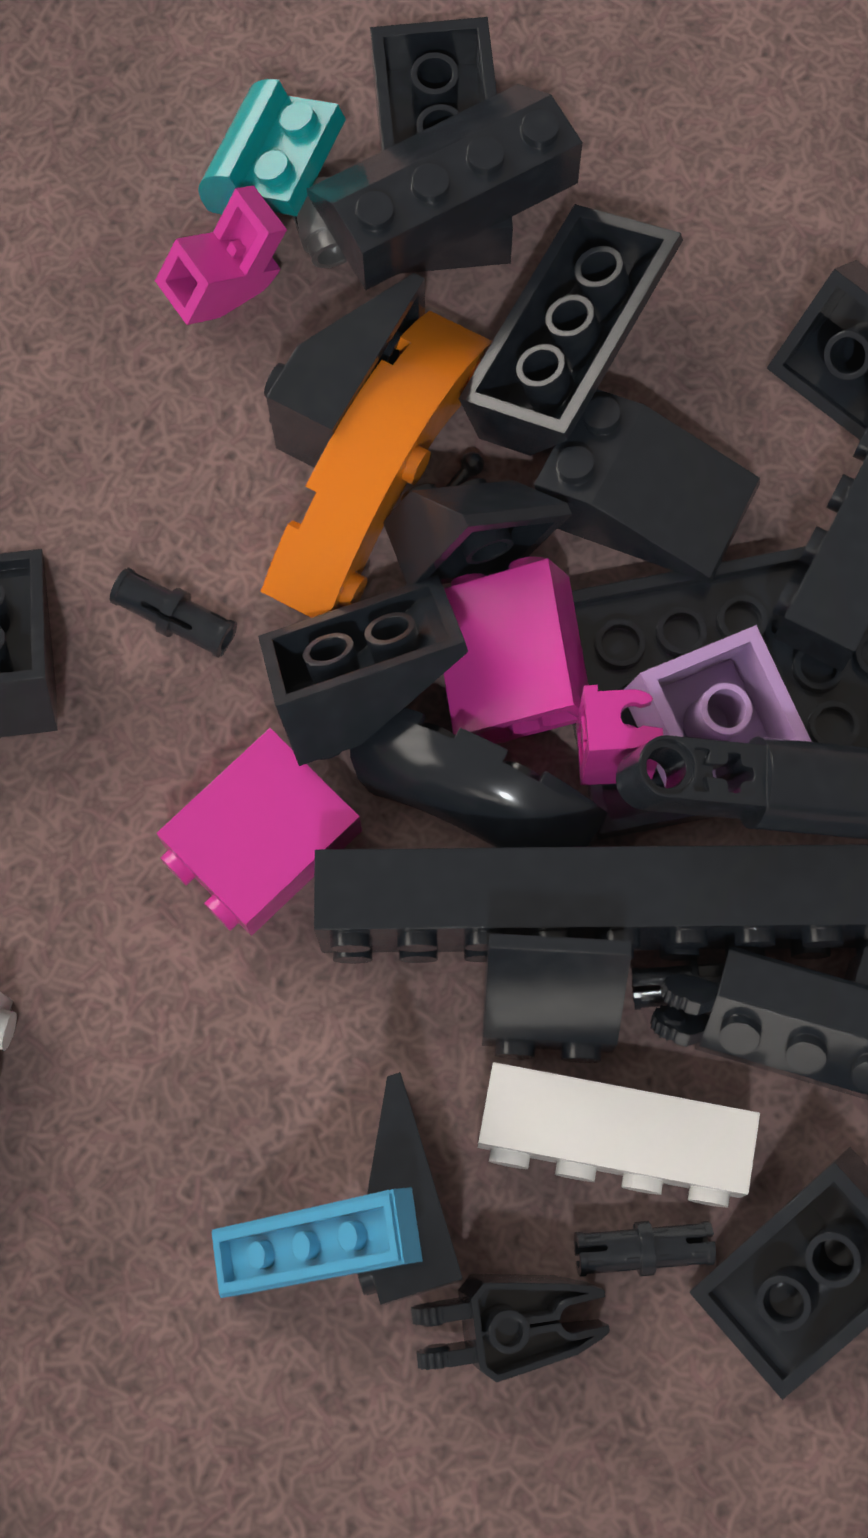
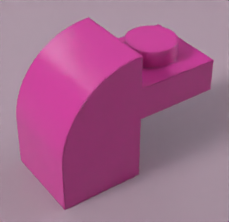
[155,185,287,325]

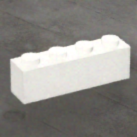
[477,1062,760,1208]

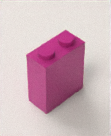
[444,557,588,744]
[156,728,362,936]

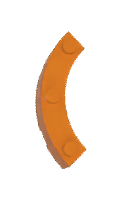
[260,310,492,618]

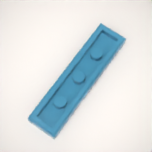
[212,1187,423,1298]

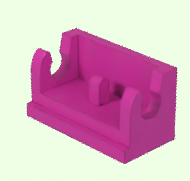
[576,685,663,785]

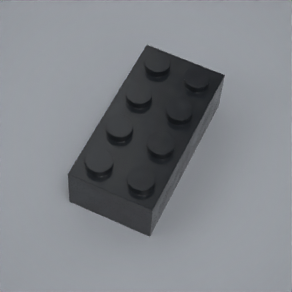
[370,17,513,274]

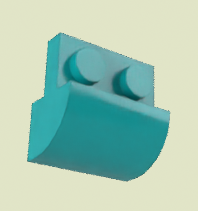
[198,79,346,216]

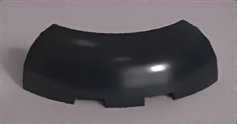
[350,707,608,848]

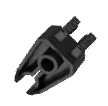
[411,1274,610,1383]

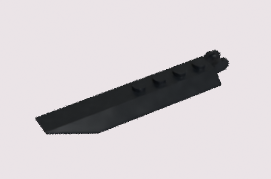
[650,946,868,1100]

